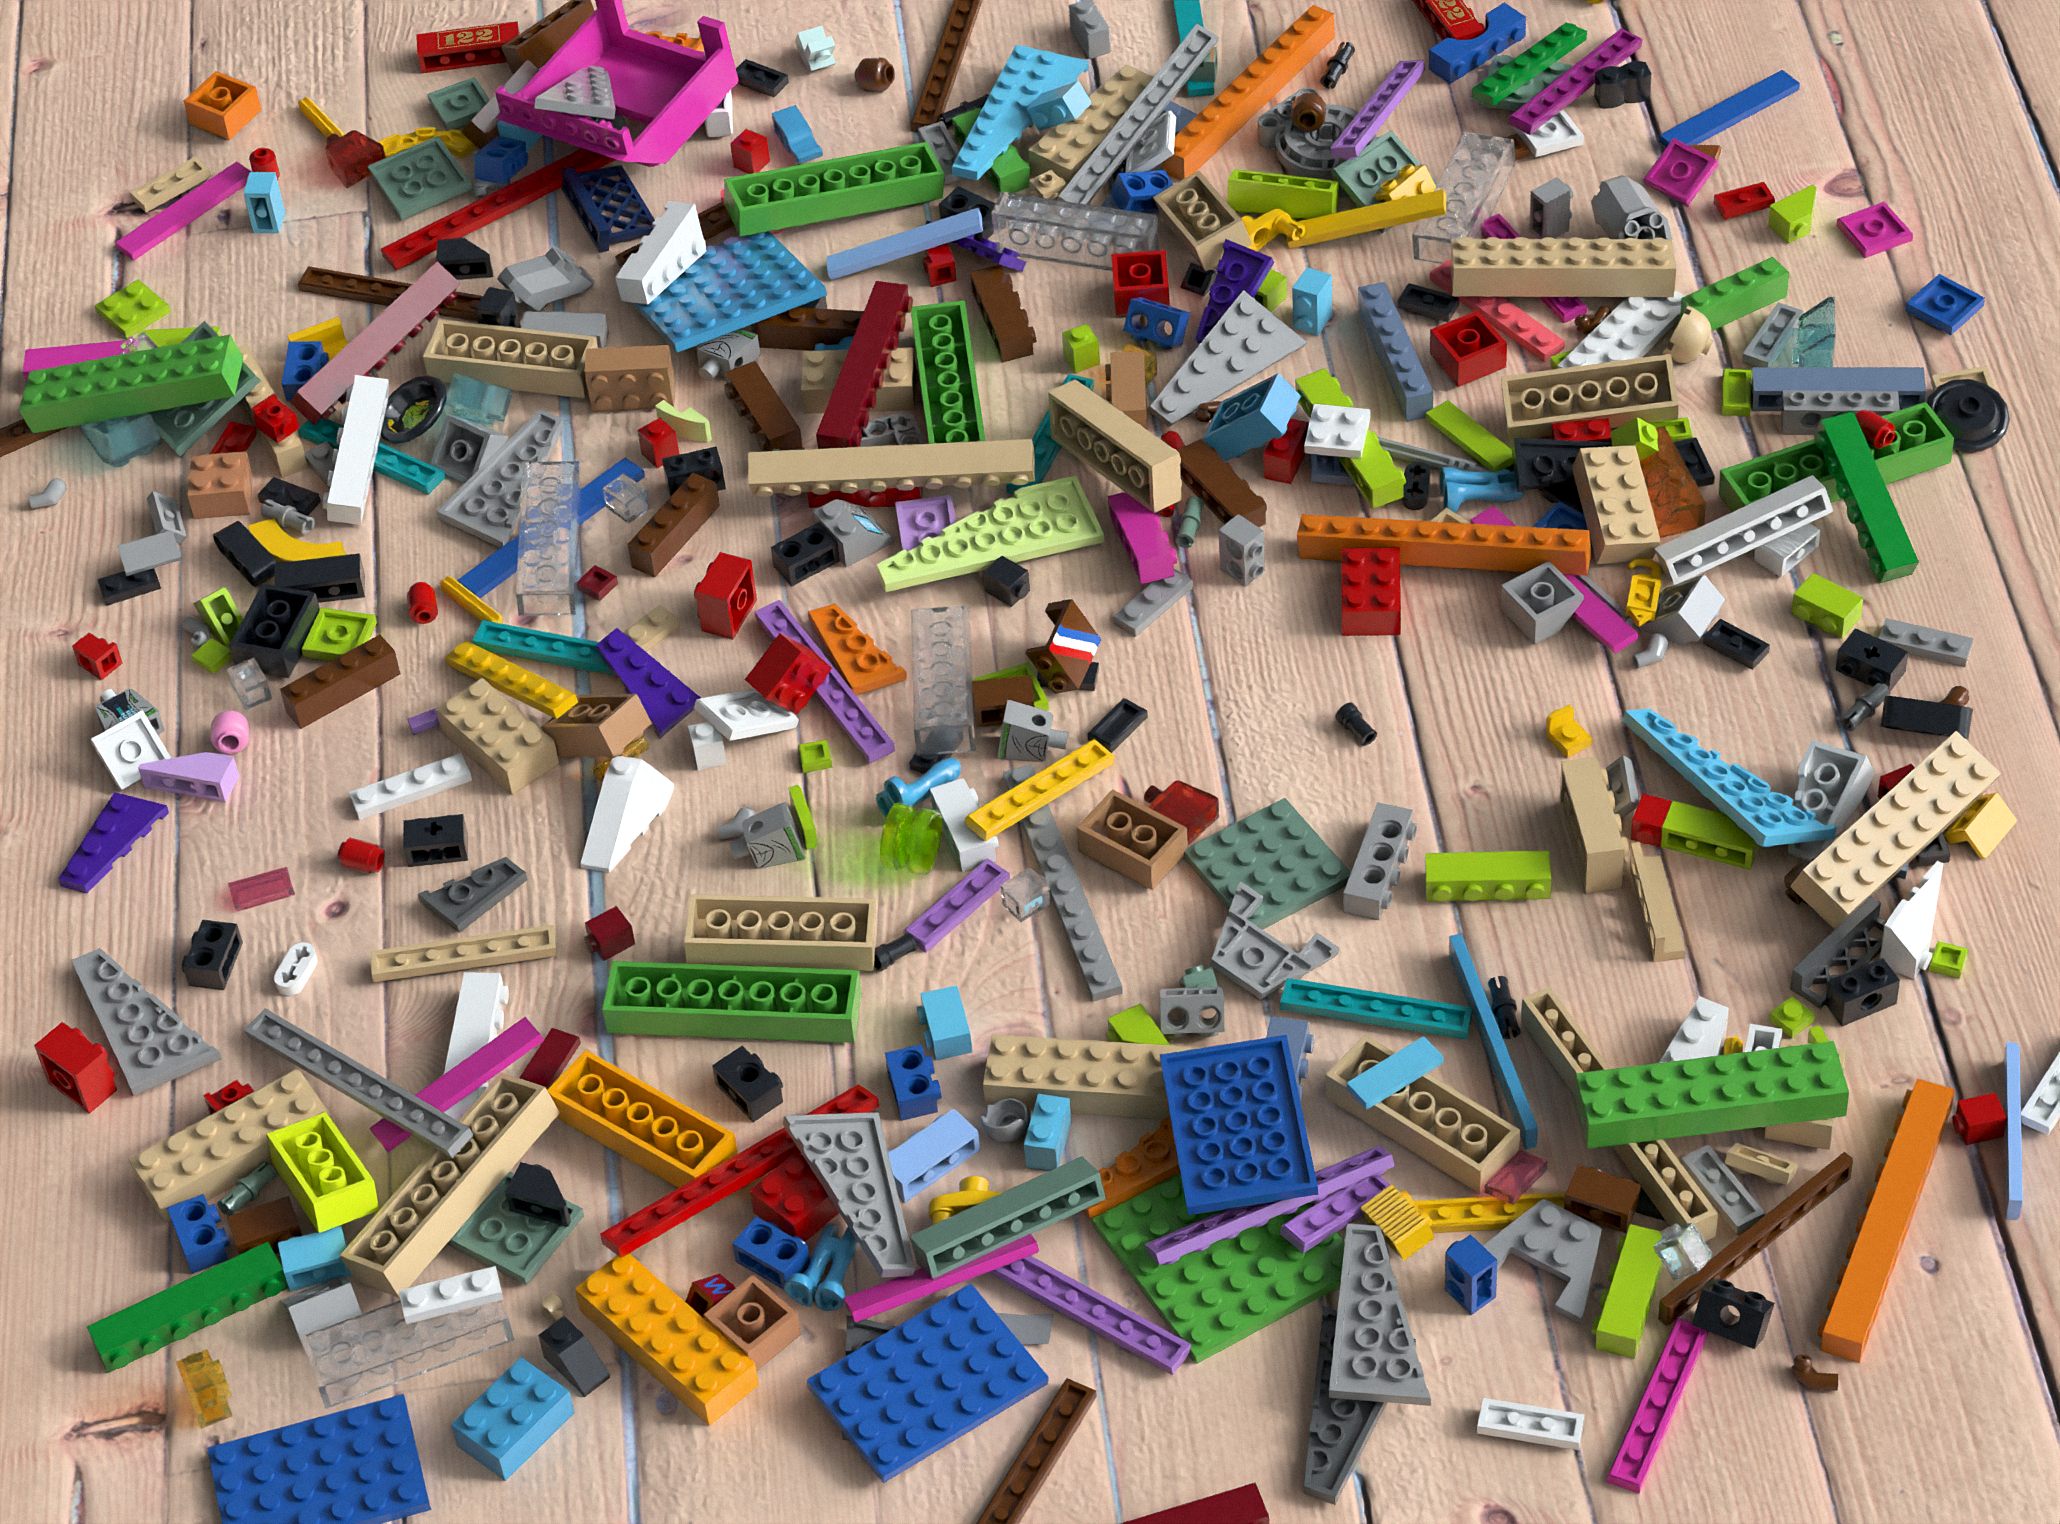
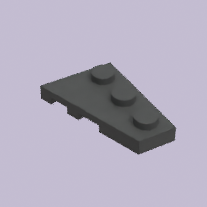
[418,857,528,933]

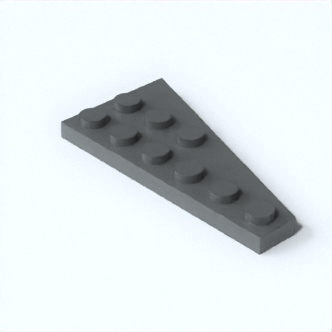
[1304,1306,1416,1505]

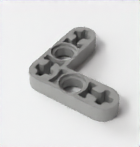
[860,413,925,447]

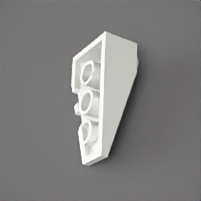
[1788,740,1875,860]
[580,756,675,873]
[1880,861,1943,980]

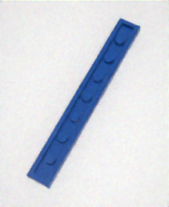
[457,457,645,598]

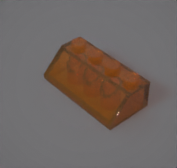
[1640,426,1706,538]

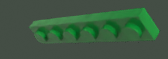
[1472,22,1587,107]

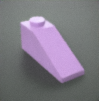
[138,752,239,802]

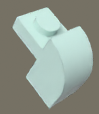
[795,26,836,72]

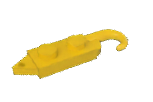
[1625,558,1663,627]

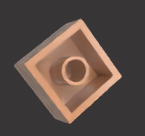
[187,451,253,519]
[704,1275,801,1371]

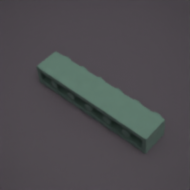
[909,1156,1106,1279]

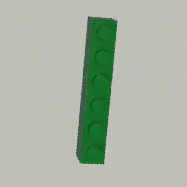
[1814,411,1919,583]
[86,1242,289,1373]

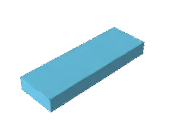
[1347,1036,1444,1110]

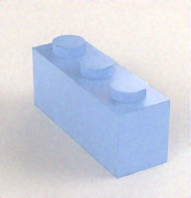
[888,1109,980,1203]

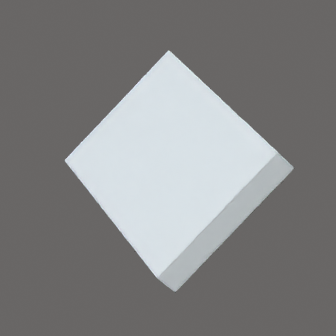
[1125,110,1176,173]
[694,689,799,741]

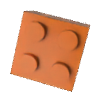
[183,71,261,140]

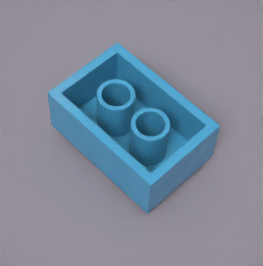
[1203,373,1301,462]
[451,1357,575,1481]

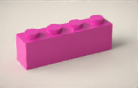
[23,339,136,382]
[1108,492,1177,584]

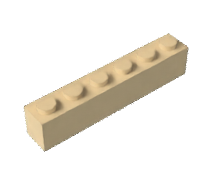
[238,344,308,478]

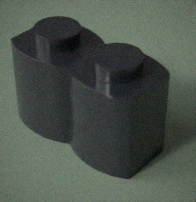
[1594,61,1652,109]

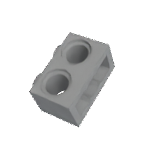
[1218,514,1265,586]
[1159,987,1225,1038]

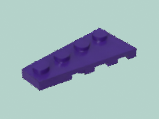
[925,219,1026,272]
[1195,239,1274,345]
[596,628,701,739]
[58,792,169,893]

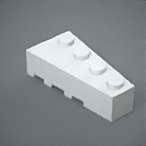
[615,201,706,304]
[1659,996,1729,1063]

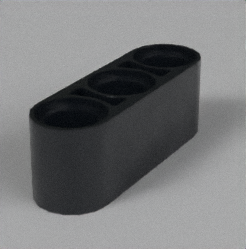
[213,521,277,587]
[1880,696,1973,739]

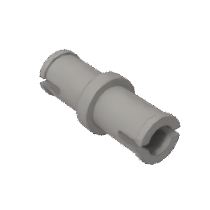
[261,499,315,534]

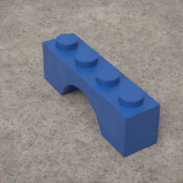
[1429,2,1526,84]

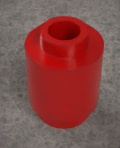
[249,148,280,180]
[1855,410,1895,449]
[407,582,438,624]
[338,837,385,874]

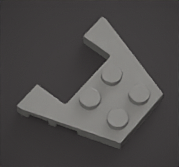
[1210,882,1339,1000]
[1483,1198,1602,1325]

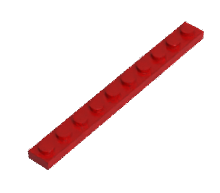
[381,148,616,270]
[600,1084,880,1258]

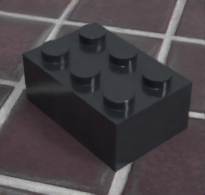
[229,584,320,678]

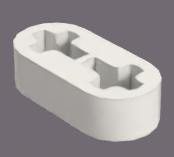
[274,942,318,996]

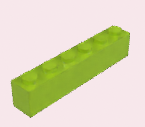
[1295,368,1406,509]

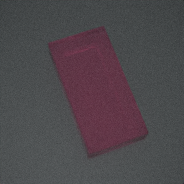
[228,867,295,912]
[1485,1150,1548,1205]

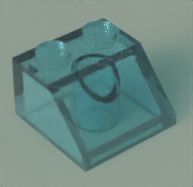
[1792,297,1836,367]
[80,413,162,467]

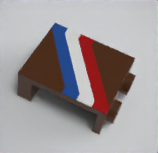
[1025,599,1101,694]

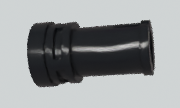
[1335,702,1377,746]
[874,933,917,972]

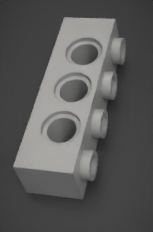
[1781,390,1900,435]
[1343,802,1417,920]

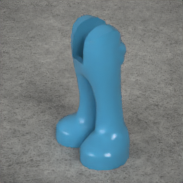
[1439,467,1524,513]
[876,758,961,821]
[784,1224,858,1311]

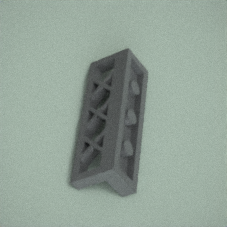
[1790,897,1887,1009]

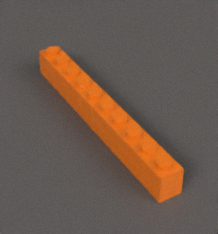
[1163,5,1335,181]
[1297,514,1591,576]
[1817,1078,1955,1363]

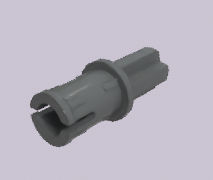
[1839,683,1891,732]

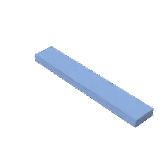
[827,208,983,280]
[2003,1042,2023,1220]

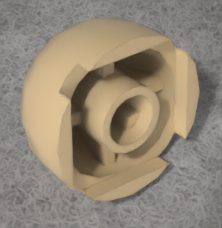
[1662,306,1714,363]

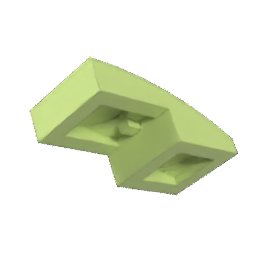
[655,400,712,443]

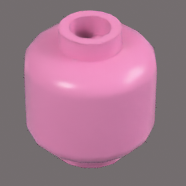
[211,711,249,754]

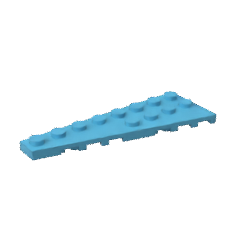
[952,45,1089,180]
[1622,708,1837,847]

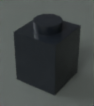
[983,556,1030,607]

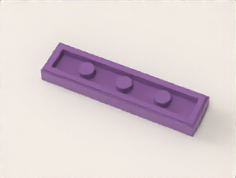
[903,858,1010,953]
[1280,1176,1390,1254]

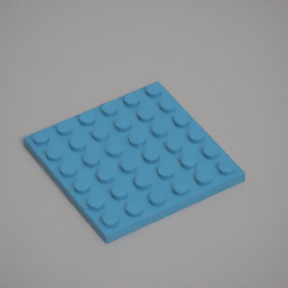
[631,231,827,353]

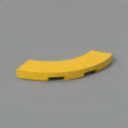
[370,127,478,160]
[247,518,346,563]

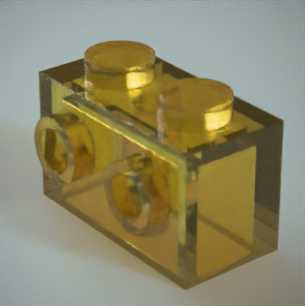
[176,1349,232,1429]

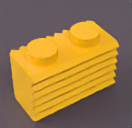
[1360,1184,1435,1261]

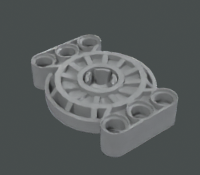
[1258,88,1381,198]

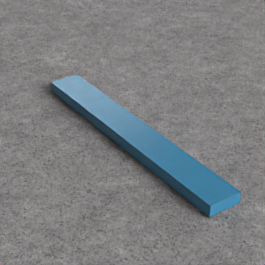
[1449,933,1538,1150]

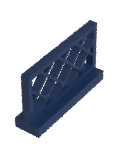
[562,165,655,253]

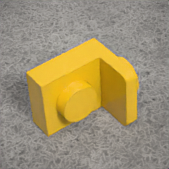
[1546,704,1592,758]

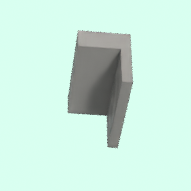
[117,530,182,576]

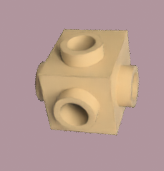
[1028,170,1067,218]

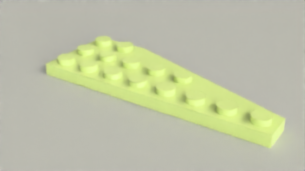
[877,476,1104,592]

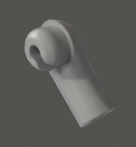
[472,179,510,198]
[29,478,66,509]
[182,617,211,649]
[1632,633,1668,668]
[717,807,756,840]

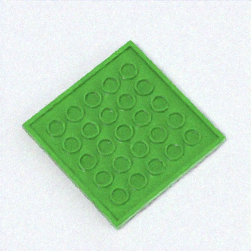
[1092,1173,1345,1364]

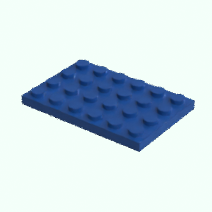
[1160,1035,1319,1215]
[807,1283,1049,1483]
[207,1394,431,1524]

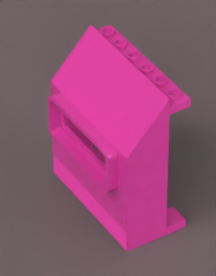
[494,0,738,167]

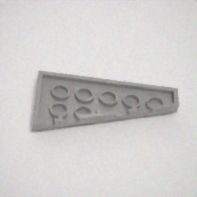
[534,65,616,119]
[1147,290,1308,427]
[437,409,564,548]
[71,948,221,1096]
[782,1113,915,1277]
[1329,1223,1431,1406]

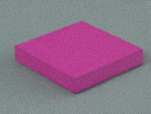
[1643,138,1719,206]
[1836,202,1913,258]

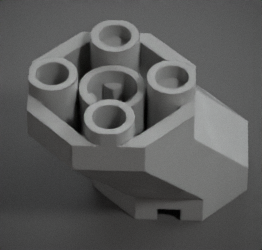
[1591,175,1672,239]
[497,246,595,312]

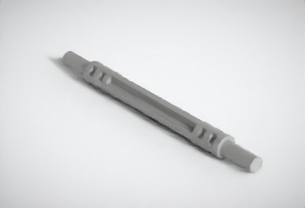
[1378,437,1492,472]

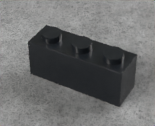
[275,553,365,603]

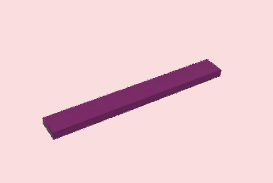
[1508,29,1643,135]

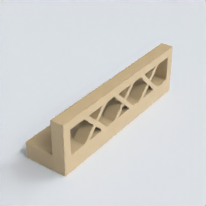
[1629,842,1686,962]

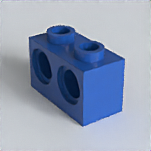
[474,136,529,185]
[1110,170,1173,216]
[1123,297,1190,349]
[281,341,329,401]
[885,1044,942,1121]
[167,1194,230,1274]
[732,1216,810,1290]
[1445,1234,1497,1315]

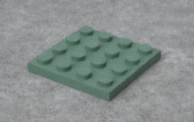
[141,321,261,457]
[1183,798,1351,930]

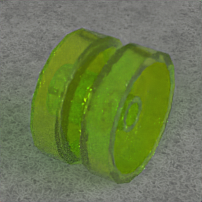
[880,802,942,876]

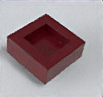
[576,565,618,601]

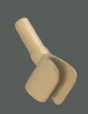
[542,1293,576,1327]

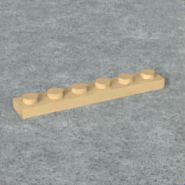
[370,924,557,982]

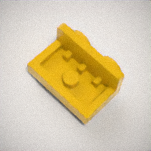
[1374,164,1438,202]

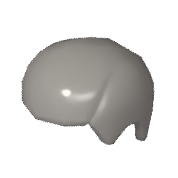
[980,1098,1031,1142]

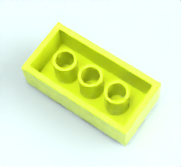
[267,1112,379,1233]

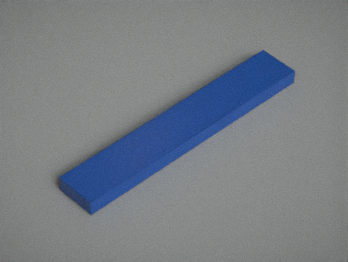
[1659,70,1800,147]

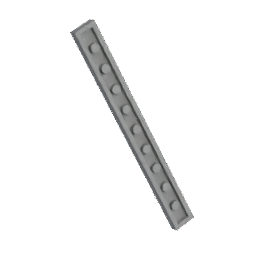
[1057,24,1219,216]
[1003,764,1123,1002]
[244,1008,473,1158]

